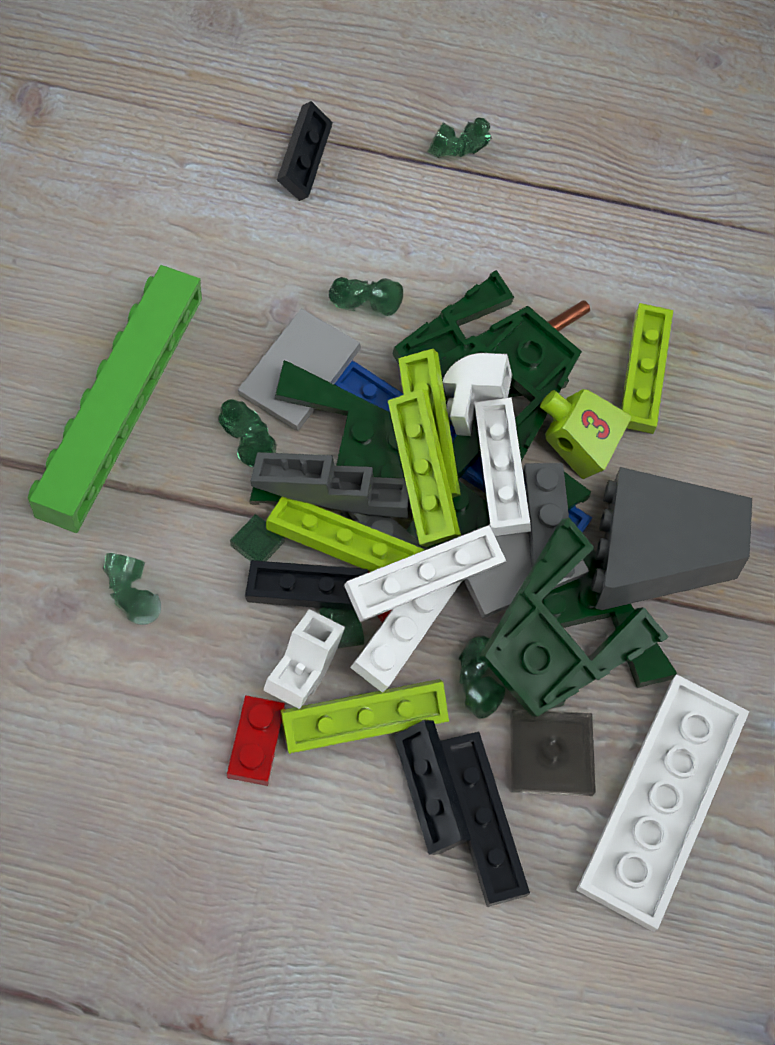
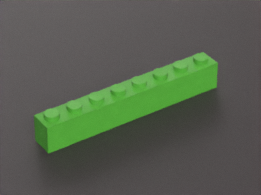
[28,265,202,533]

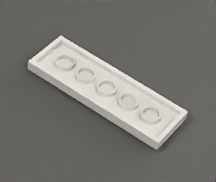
[576,674,750,932]

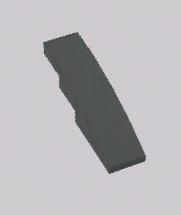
[250,452,410,518]

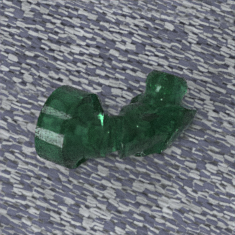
[427,117,492,158]
[329,277,404,316]
[218,399,277,467]
[102,553,161,625]
[458,636,505,719]

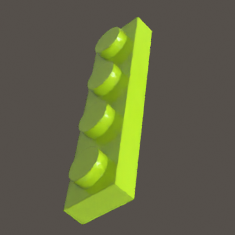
[621,303,673,434]
[398,349,461,497]
[388,388,461,547]
[266,496,424,572]
[280,679,449,754]

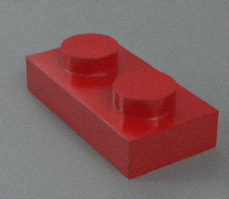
[227,695,285,786]

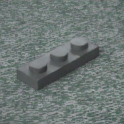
[522,463,575,578]

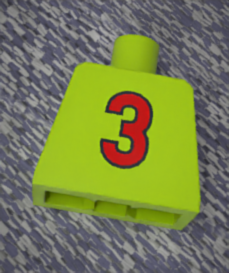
[540,389,632,479]

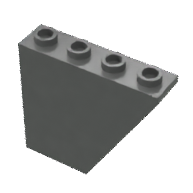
[591,467,752,610]

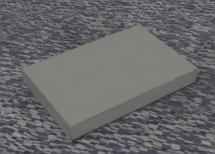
[238,308,361,431]
[464,532,589,618]

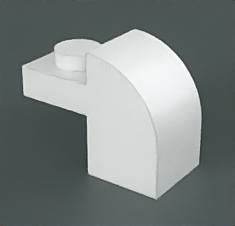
[443,353,512,436]
[264,609,345,709]

